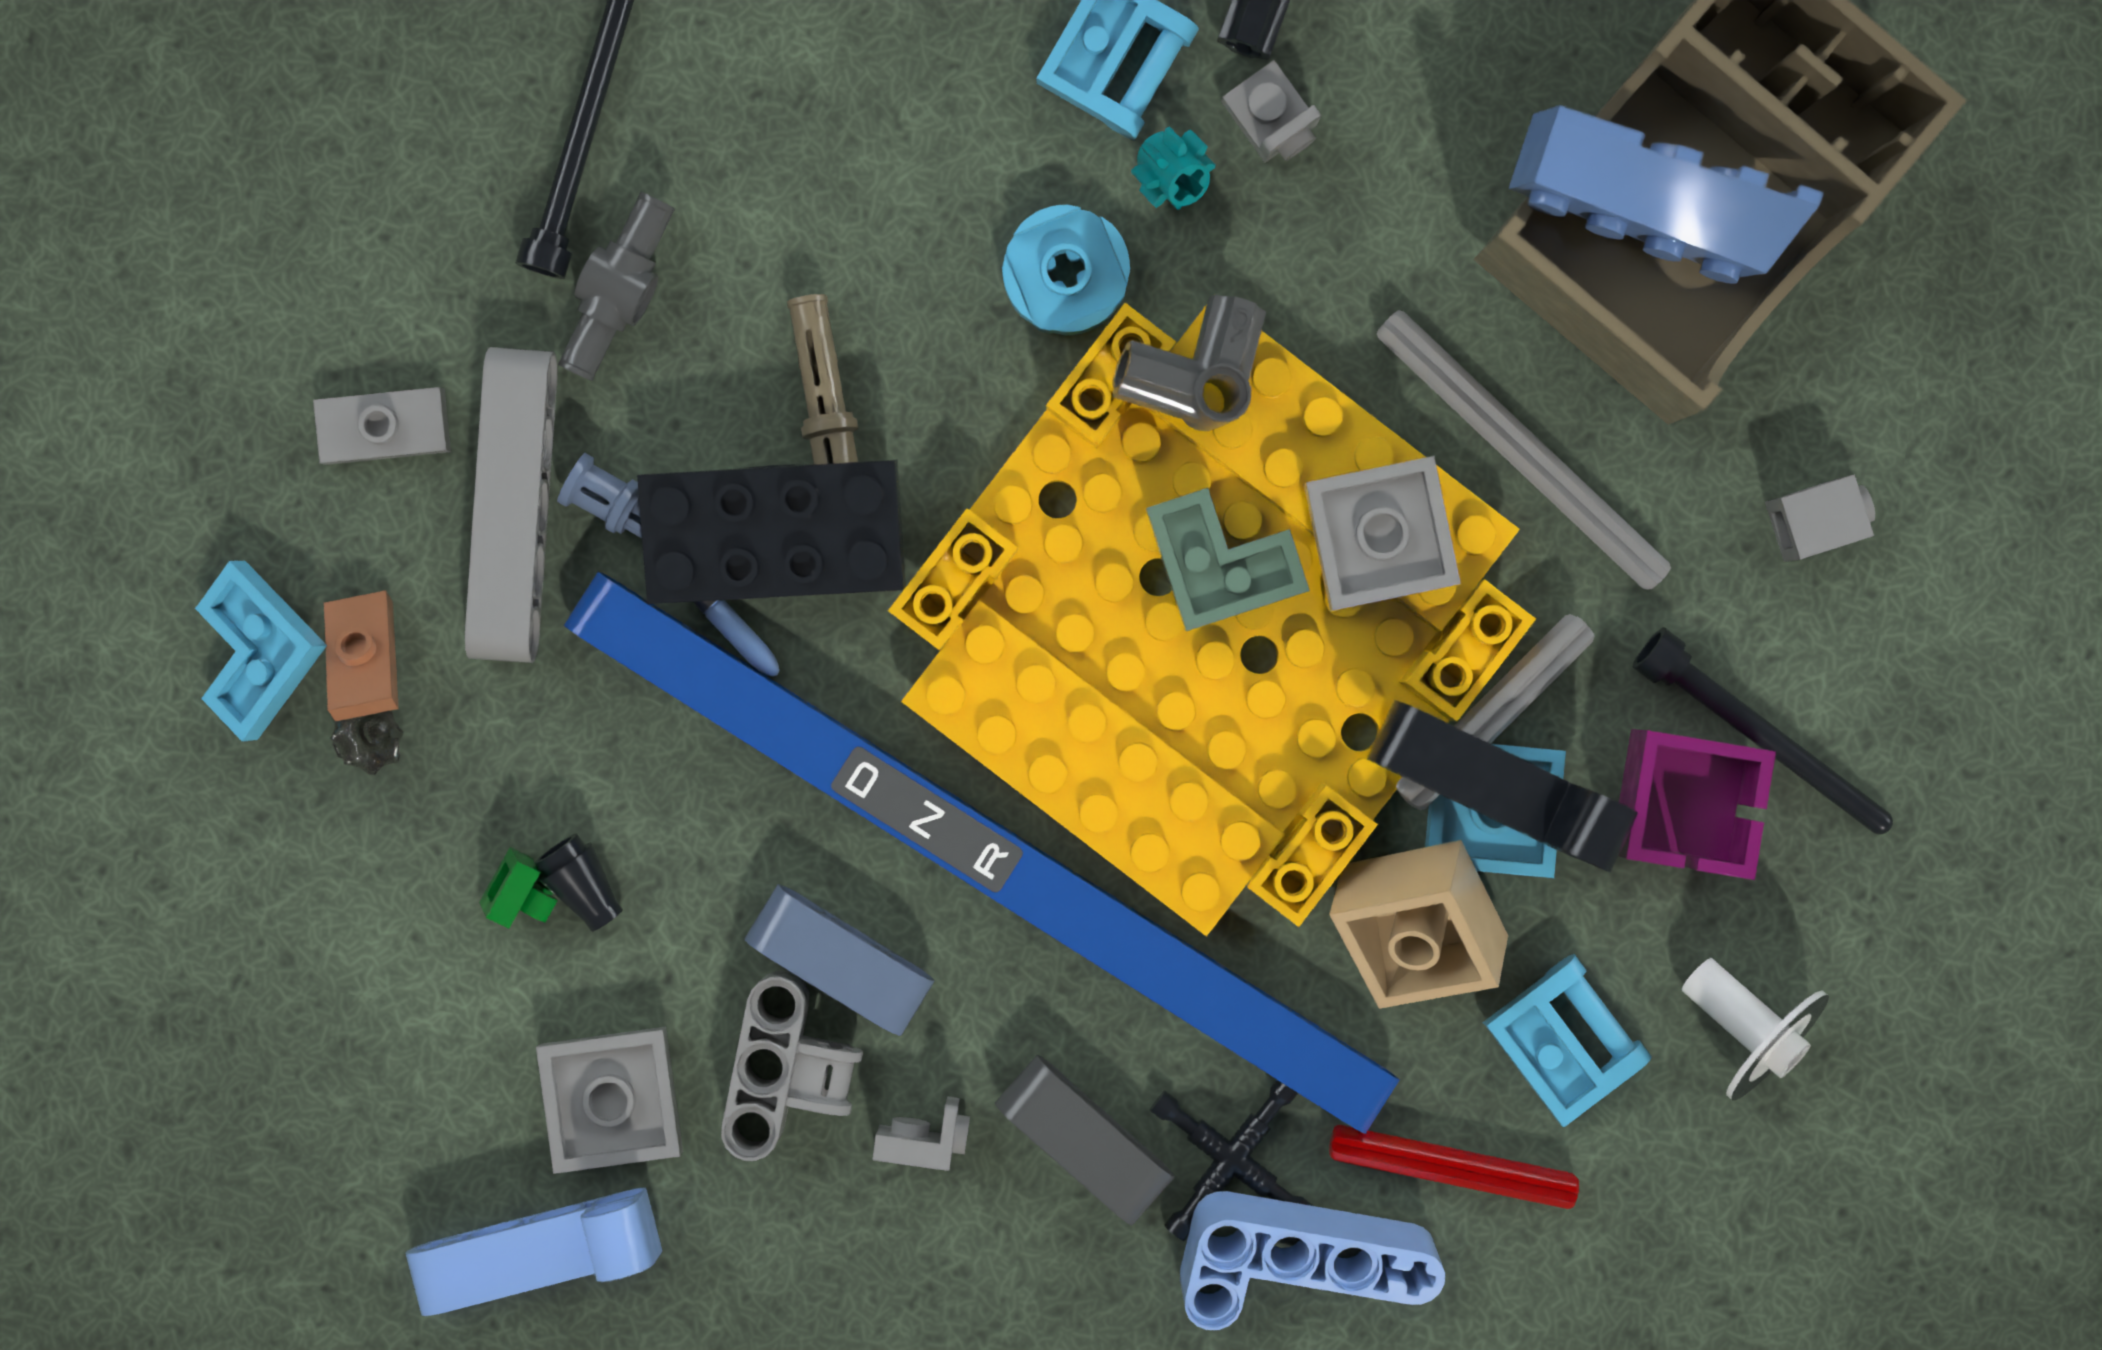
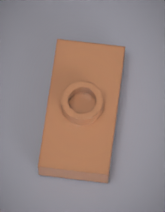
[324,590,399,722]

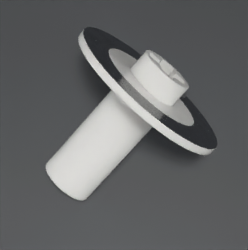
[1682,958,1829,1101]

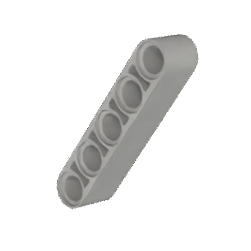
[465,347,558,663]

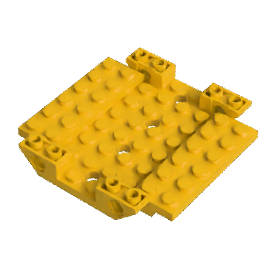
[888,294,1536,937]

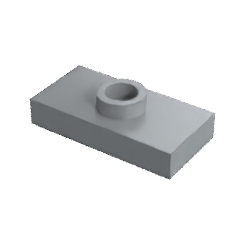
[313,387,451,465]

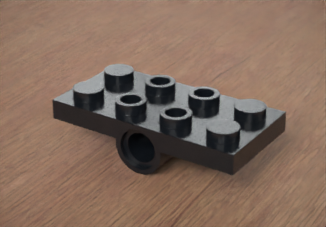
[637,459,906,604]

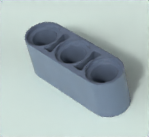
[744,884,935,1036]

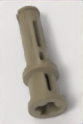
[787,294,859,464]

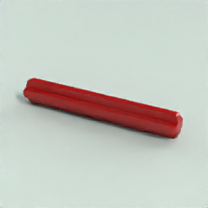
[1329,1125,1579,1209]

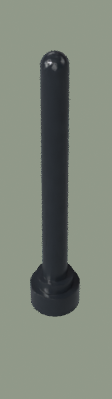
[515,0,634,279]
[1633,627,1893,834]

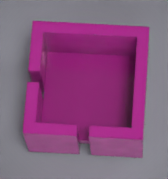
[1619,729,1776,880]

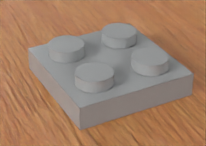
[1304,456,1461,611]
[536,1027,683,1174]

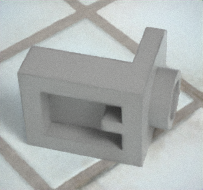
[1221,60,1322,163]
[872,1096,970,1171]

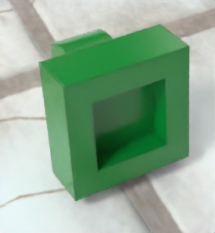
[479,847,558,929]

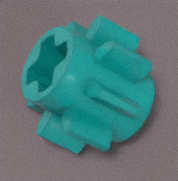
[1131,127,1215,210]

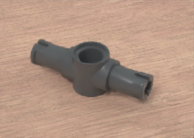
[558,191,675,381]

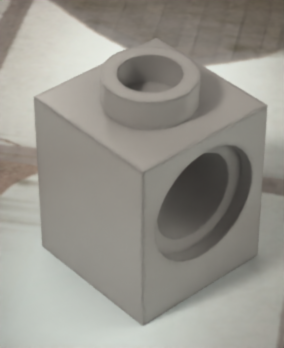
[1765,474,1875,562]

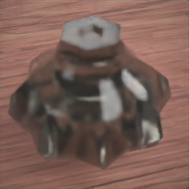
[330,710,404,775]

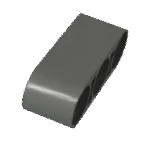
[995,1055,1175,1225]

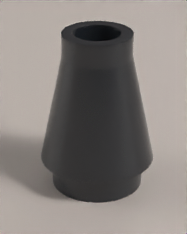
[535,833,623,932]

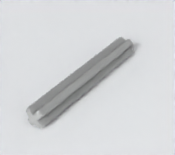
[1396,614,1595,810]

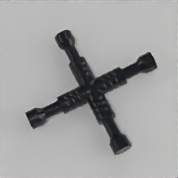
[1150,1080,1314,1241]

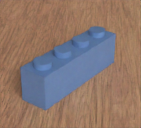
[1509,106,1824,284]

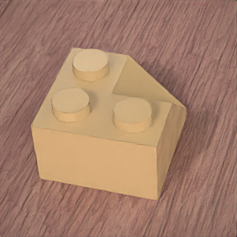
[1329,840,1508,1009]

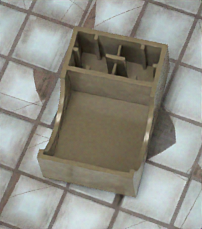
[1473,0,1967,425]

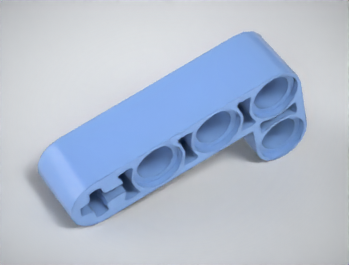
[406,1188,662,1316]
[1180,1191,1445,1330]

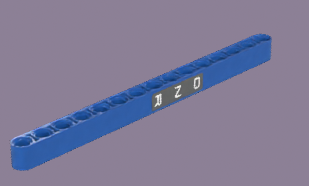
[564,571,1400,1134]

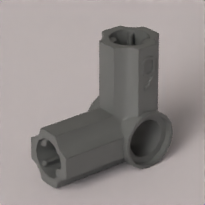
[1112,294,1266,431]

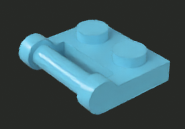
[1036,0,1199,140]
[1483,954,1652,1127]

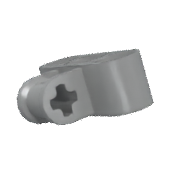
[721,971,863,1161]

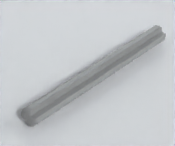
[1377,310,1671,590]

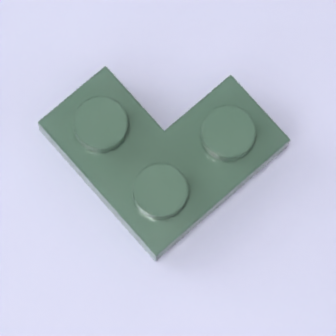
[1145,488,1310,631]

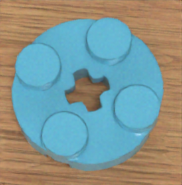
[1002,205,1130,336]

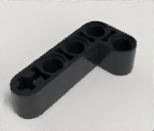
[1367,699,1638,873]

